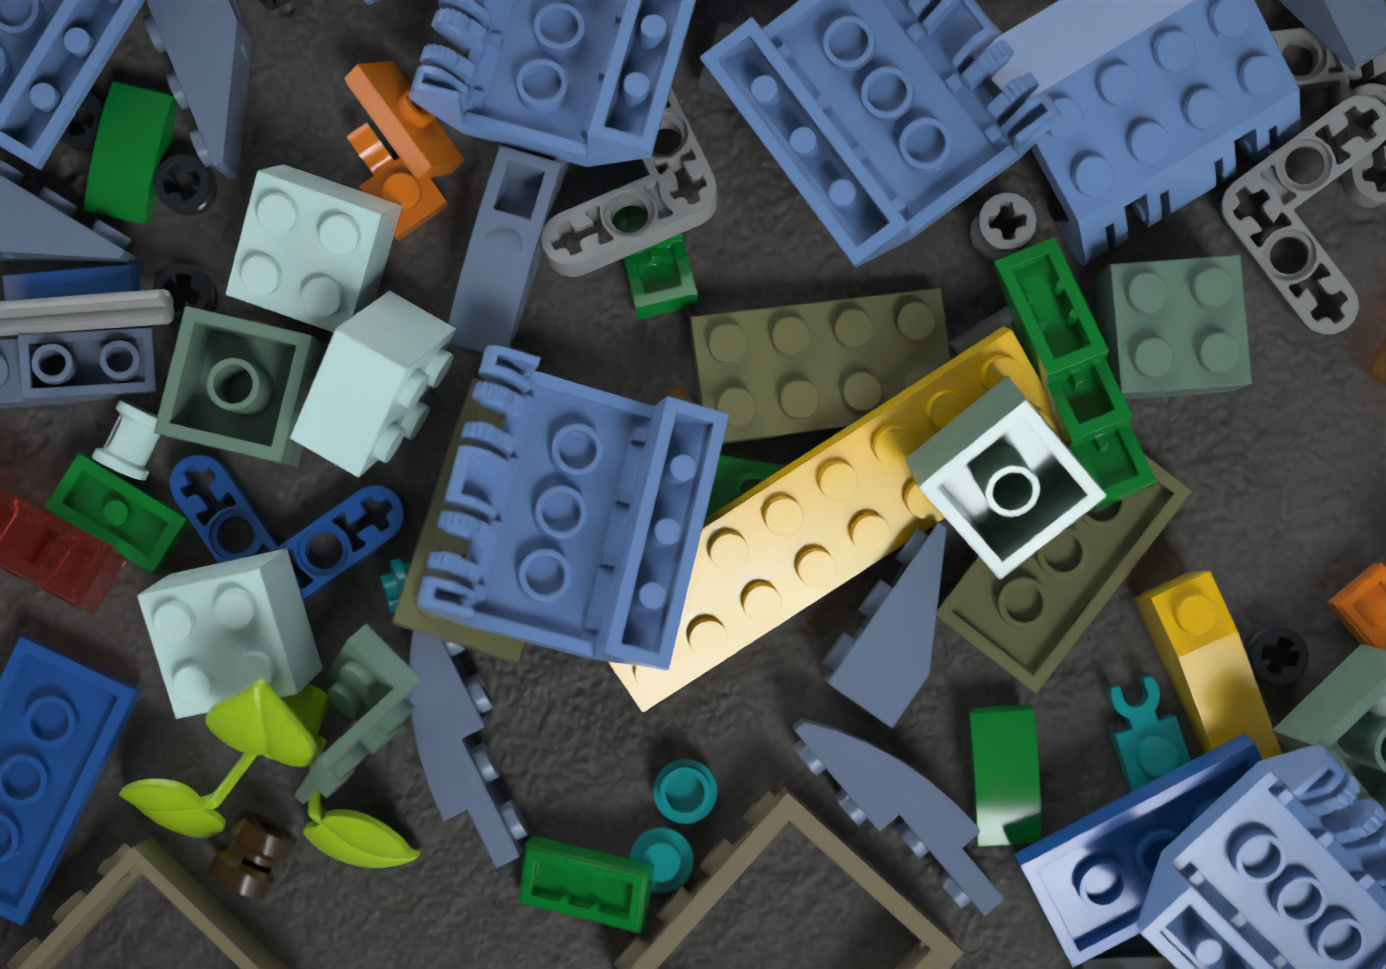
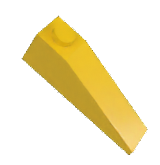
[1132,571,1282,760]

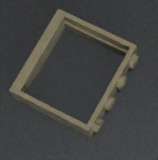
[613,786,964,969]
[6,838,288,969]

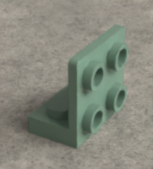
[294,624,422,804]

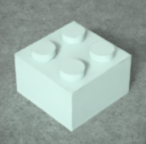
[225,164,402,332]
[290,291,456,478]
[137,548,323,719]

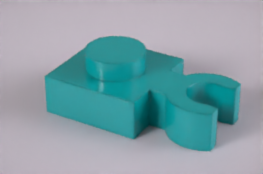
[1106,675,1191,793]

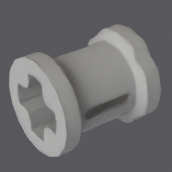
[970,192,1037,260]

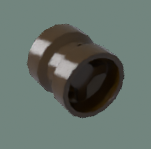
[208,810,297,899]

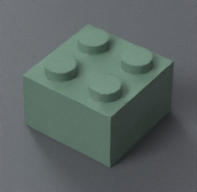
[1094,255,1252,400]
[154,306,328,467]
[905,376,1106,579]
[1272,644,1386,812]

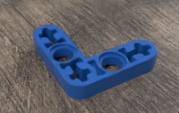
[170,455,408,603]

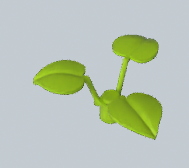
[119,678,422,868]

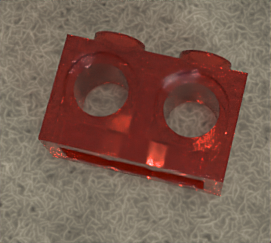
[0,488,126,617]

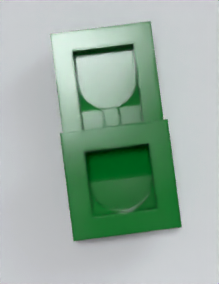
[83,80,177,225]
[607,183,699,320]
[968,704,1041,847]

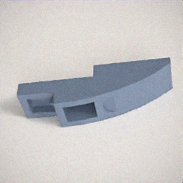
[448,145,569,357]
[0,328,157,409]
[409,631,529,868]
[792,718,1004,916]

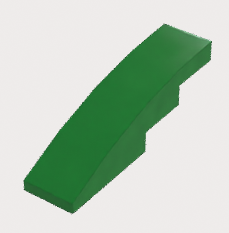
[994,237,1157,511]

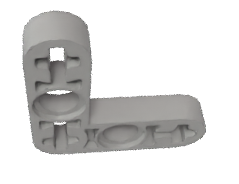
[1270,27,1386,208]
[541,88,718,277]
[1220,95,1386,334]

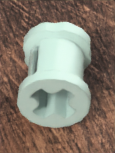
[91,399,160,481]

